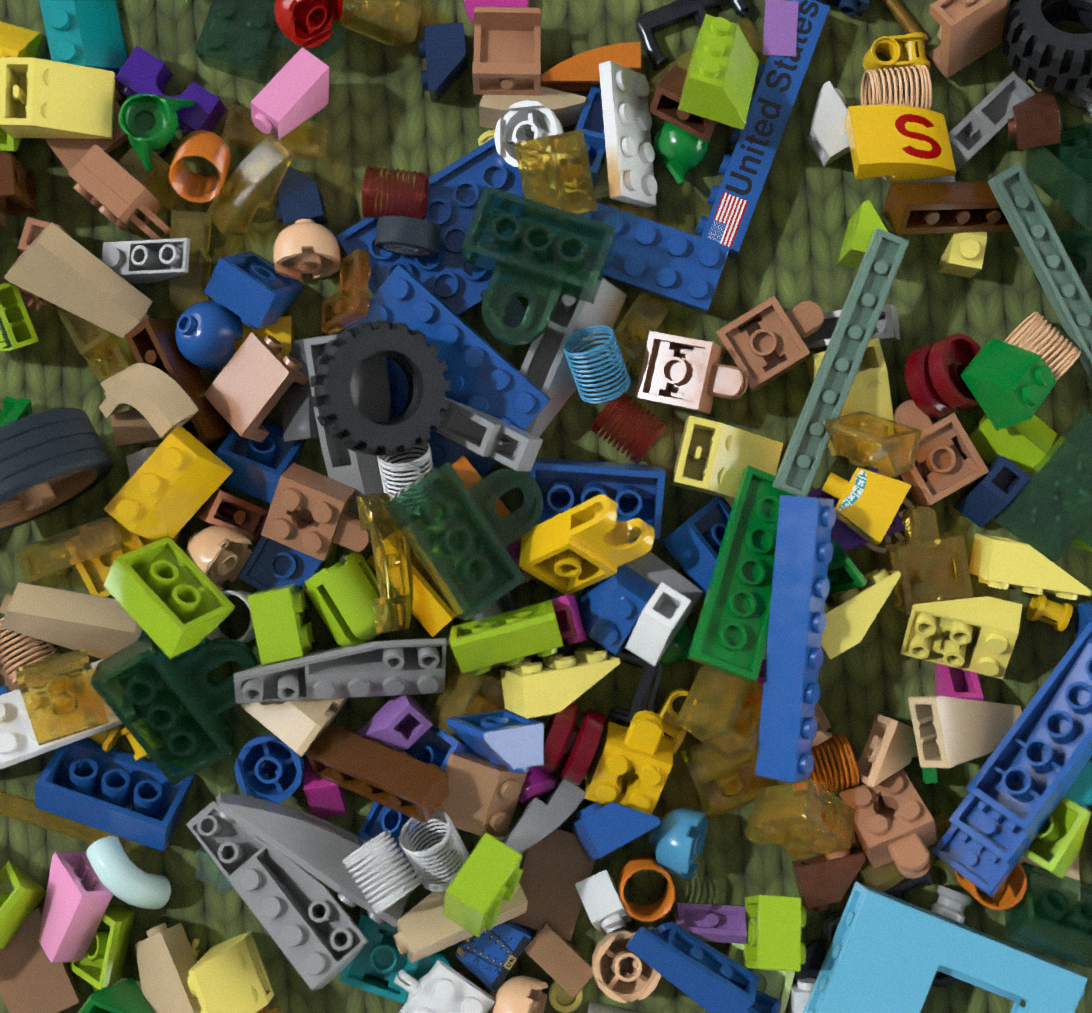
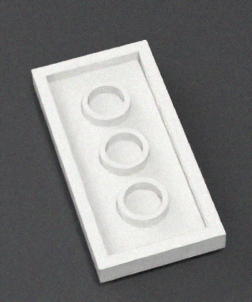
[599,61,658,208]
[0,659,133,769]

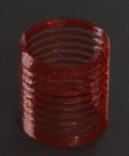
[361,165,429,220]
[590,389,667,465]

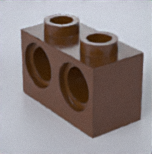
[0,151,38,216]

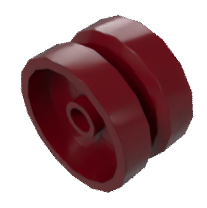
[905,333,981,418]
[533,702,605,785]

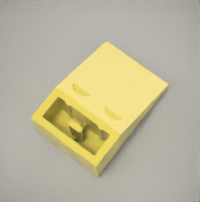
[0,57,115,139]
[806,338,897,457]
[671,416,783,500]
[969,533,1092,600]
[821,569,901,660]
[900,596,1023,680]
[500,647,620,719]
[187,931,274,1013]

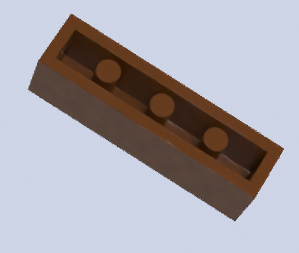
[882,181,1012,234]
[124,318,230,450]
[306,724,449,824]

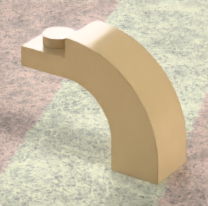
[99,363,199,438]

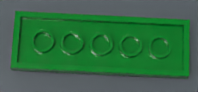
[687,465,809,683]

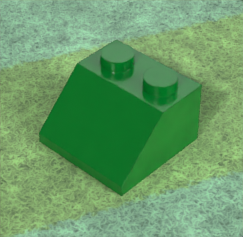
[960,338,1056,430]

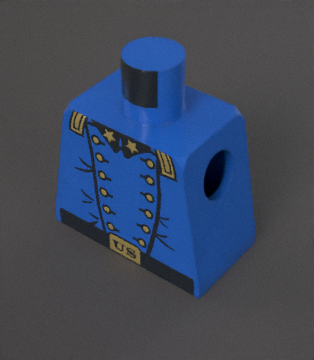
[455,921,532,993]

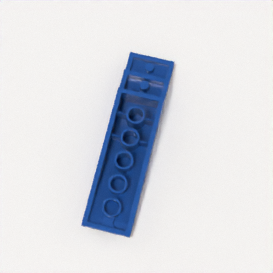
[932,622,1092,897]

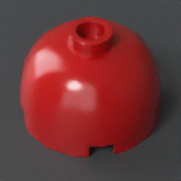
[274,0,343,49]

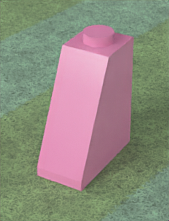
[250,47,329,140]
[38,851,113,964]

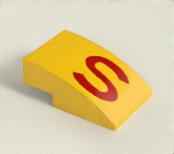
[845,104,956,183]

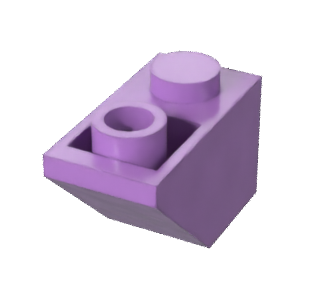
[356,695,433,752]

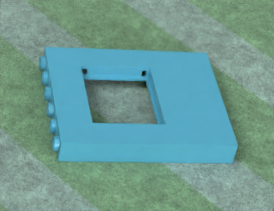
[803,881,1088,1013]

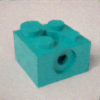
[339,909,452,1004]

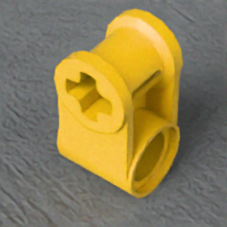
[863,32,931,77]
[656,687,698,755]

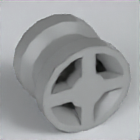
[930,885,972,924]

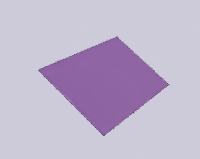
[762,0,799,57]

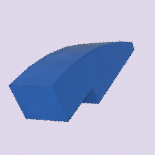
[562,86,606,192]

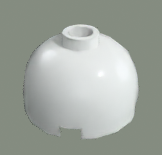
[494,100,564,172]

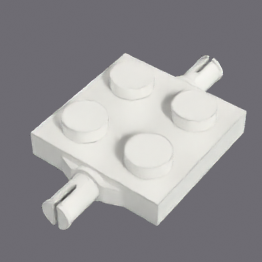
[394,959,495,1013]

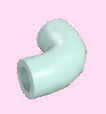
[86,836,171,909]

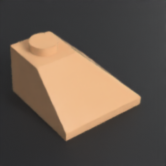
[857,713,918,787]

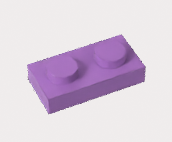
[676,903,747,944]

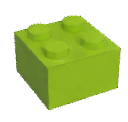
[247,583,316,665]
[443,833,523,938]
[743,895,806,972]

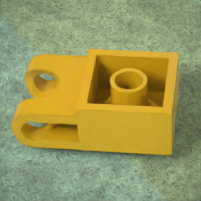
[519,494,655,595]

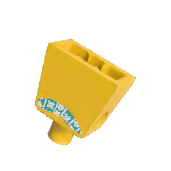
[821,468,911,547]

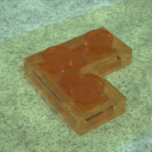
[321,249,371,335]

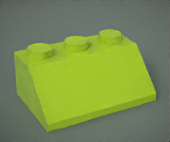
[678,14,759,130]
[103,536,235,659]
[450,600,564,675]
[1023,797,1091,879]

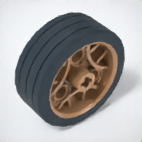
[0,407,113,532]

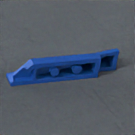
[627,922,782,1013]

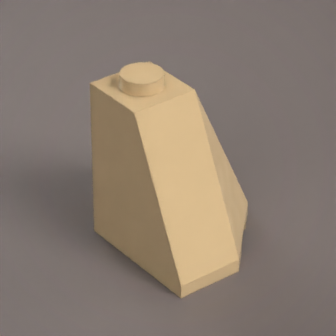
[241,698,348,756]

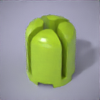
[302,552,396,647]

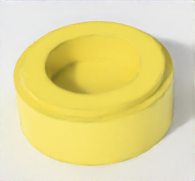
[549,980,583,1013]

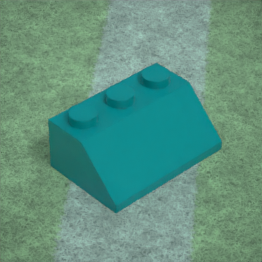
[39,0,128,76]

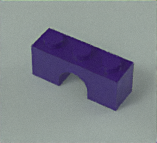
[115,46,227,136]

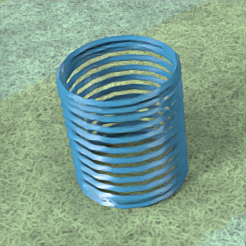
[562,325,631,404]

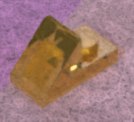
[118,147,182,211]

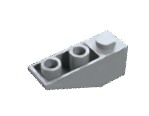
[102,238,190,284]

